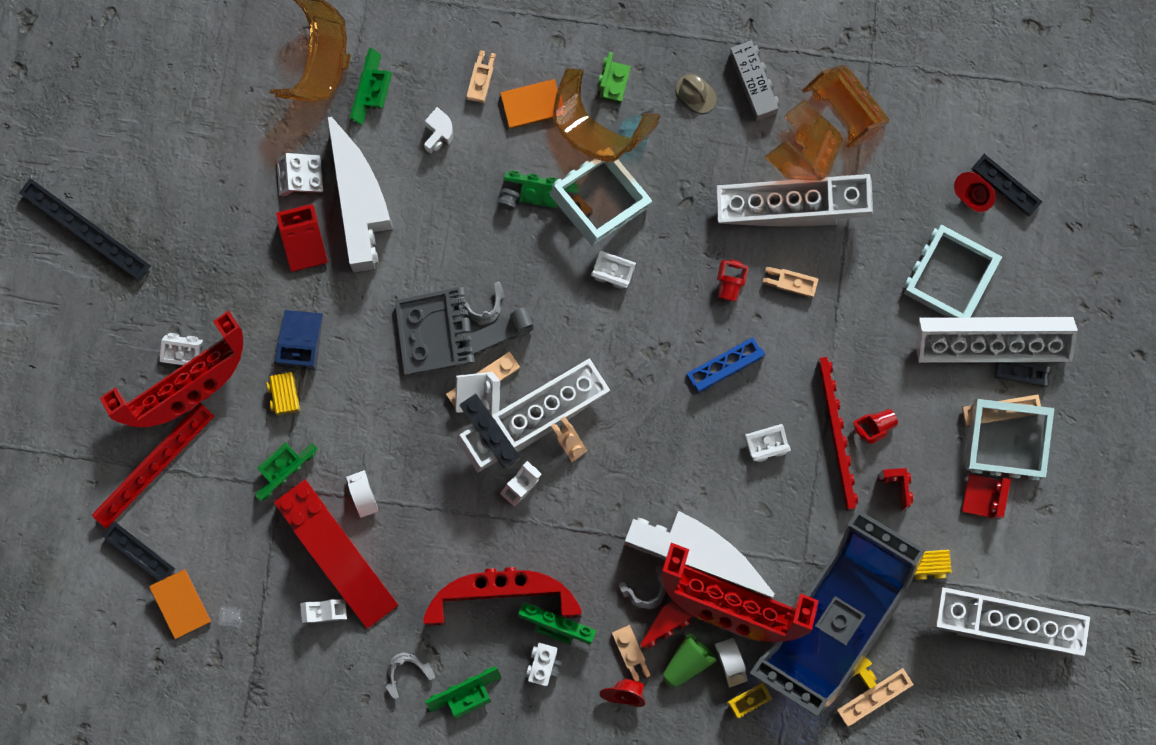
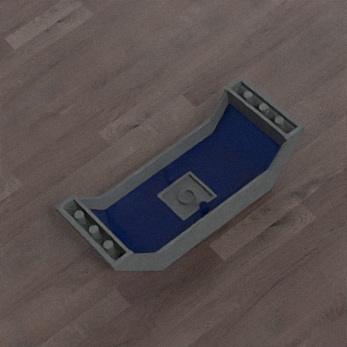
[750,510,926,717]

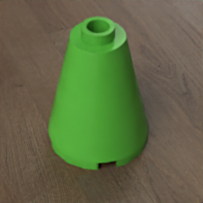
[663,633,717,687]

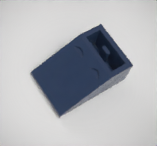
[275,310,323,370]

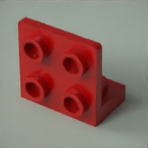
[878,468,913,511]
[962,474,1011,520]

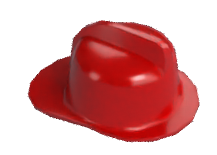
[954,172,996,212]
[599,679,646,707]

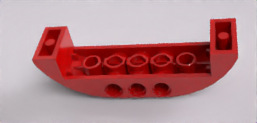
[100,310,243,427]
[661,542,819,642]
[423,567,582,626]

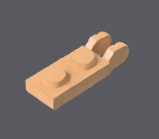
[466,50,496,104]
[762,267,818,298]
[551,416,587,462]
[612,625,650,682]

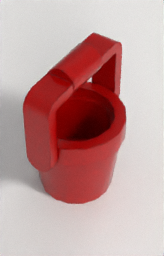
[717,259,748,302]
[853,409,898,444]

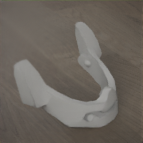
[457,282,505,324]
[619,565,666,609]
[386,652,435,700]

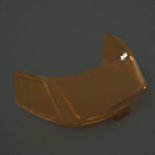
[270,0,351,102]
[553,68,661,162]

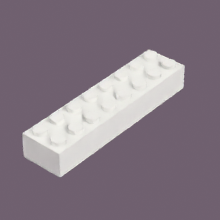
[916,317,1078,362]

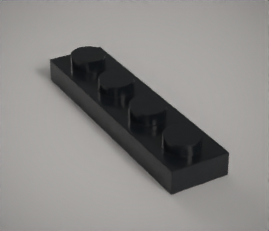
[971,153,1043,217]
[459,394,521,469]
[102,521,176,581]

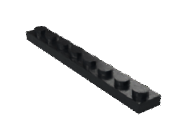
[19,178,151,281]

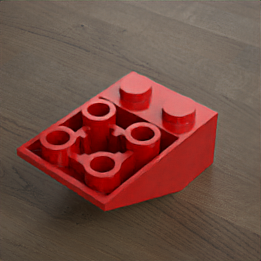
[276,204,328,272]
[639,601,693,650]

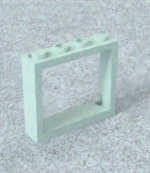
[549,149,652,246]
[903,225,1002,318]
[965,399,1054,480]

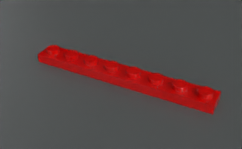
[818,357,858,511]
[92,403,214,529]

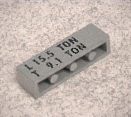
[730,40,780,121]

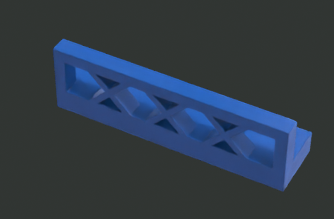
[687,337,766,394]

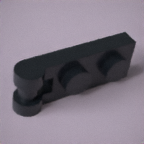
[995,362,1051,387]

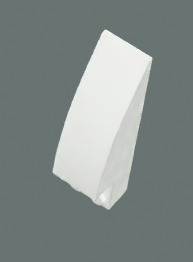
[328,117,393,273]
[717,174,873,226]
[457,358,610,473]
[624,511,774,599]
[928,587,1090,656]

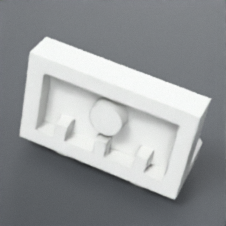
[160,333,203,365]

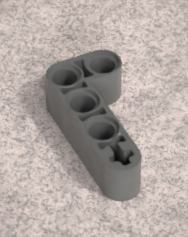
[459,307,534,356]

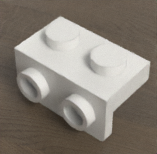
[591,251,636,289]
[745,424,791,462]
[526,643,557,686]

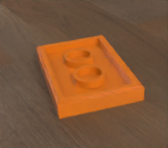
[500,79,564,129]
[149,569,211,639]

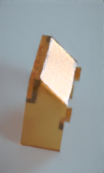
[802,65,889,149]
[765,99,843,181]

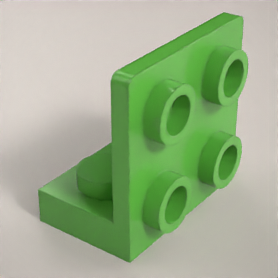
[597,52,631,103]

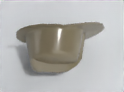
[676,74,717,113]

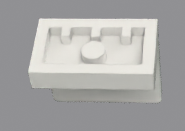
[276,153,323,196]
[455,372,500,415]

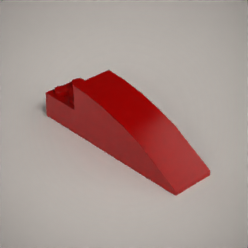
[274,479,399,629]

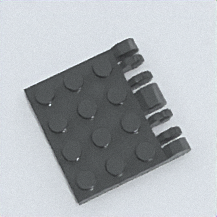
[395,287,475,376]

